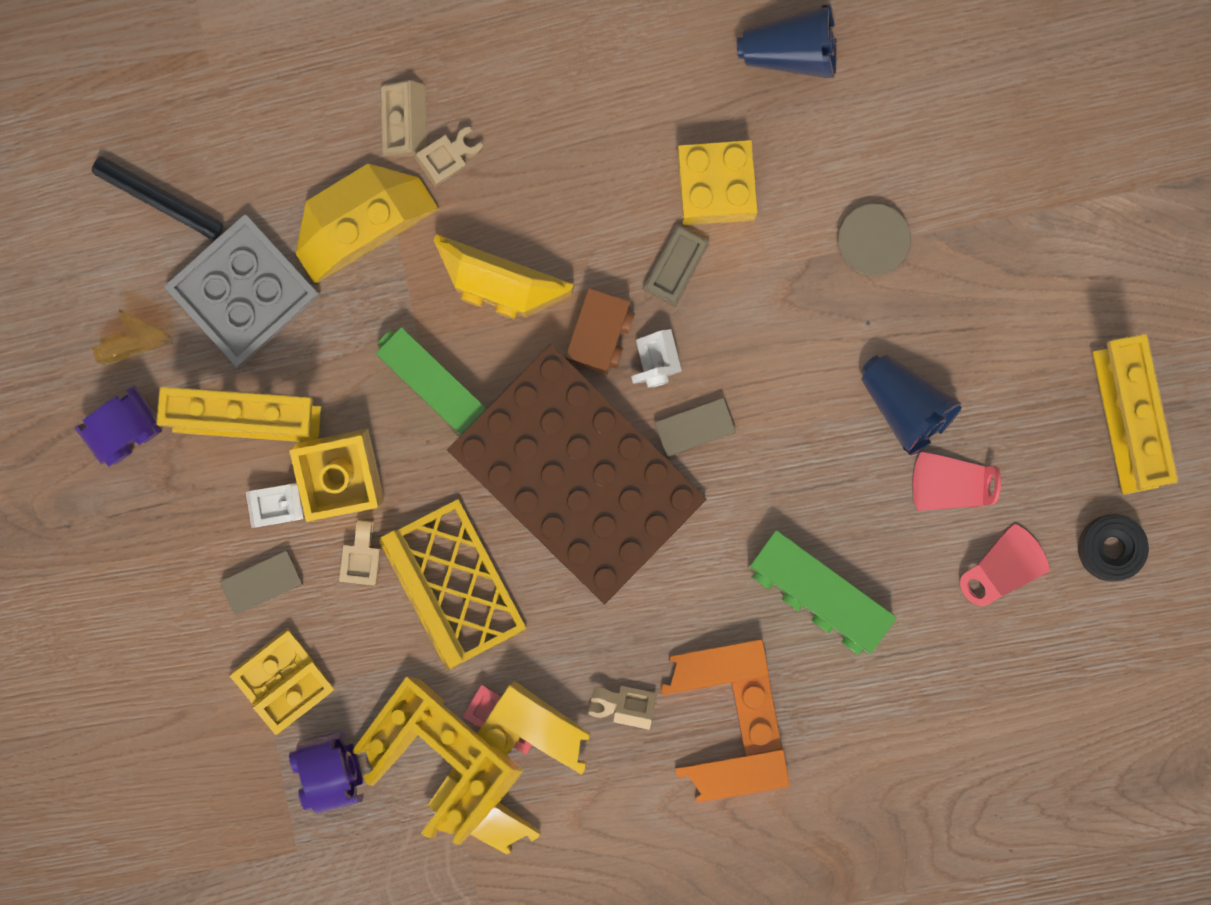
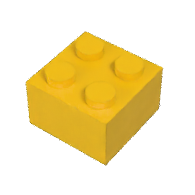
[677,140,757,226]
[289,429,384,522]

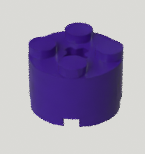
[74,386,162,467]
[289,730,364,814]

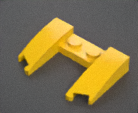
[353,676,524,845]
[427,680,590,854]

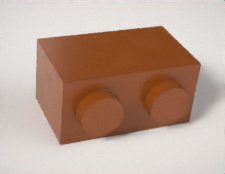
[565,288,635,375]

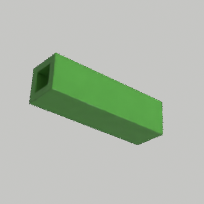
[375,327,486,435]

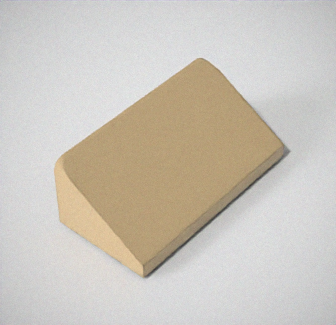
[381,80,427,157]

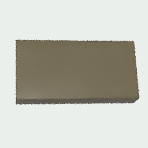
[643,225,710,307]
[654,398,736,458]
[220,550,303,615]

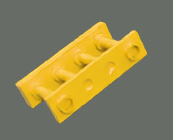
[1092,334,1178,495]
[157,387,322,442]

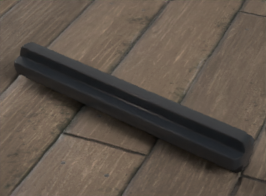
[91,156,224,240]

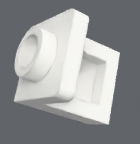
[631,329,682,388]
[245,483,304,528]

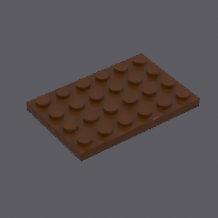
[446,344,707,605]

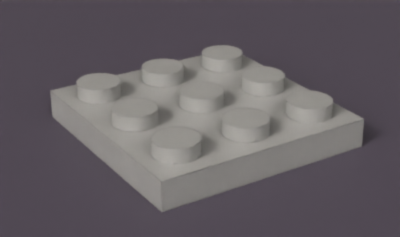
[164,214,320,369]

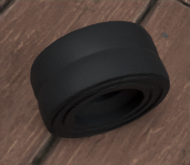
[1078,514,1149,581]

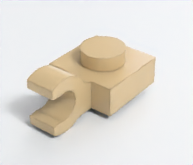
[339,520,381,586]
[589,686,657,730]

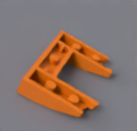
[661,639,790,802]

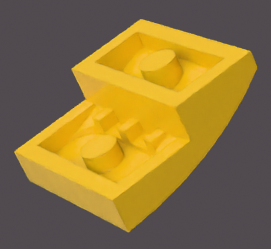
[229,627,335,735]

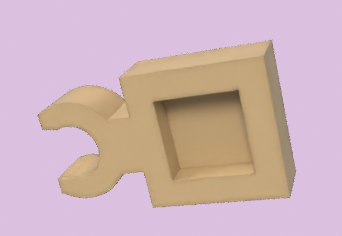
[414,127,483,187]

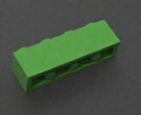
[748,530,897,656]

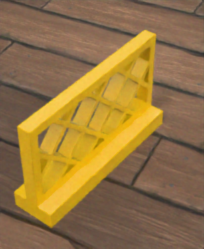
[379,499,527,672]

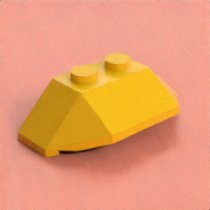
[296,163,439,285]
[433,234,574,320]

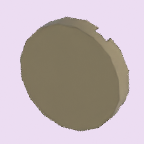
[838,204,911,277]

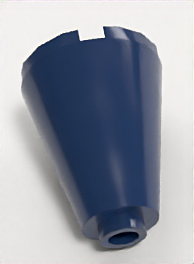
[737,5,837,78]
[861,355,962,456]

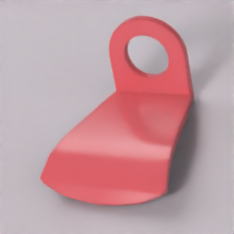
[913,452,1001,511]
[960,524,1049,606]

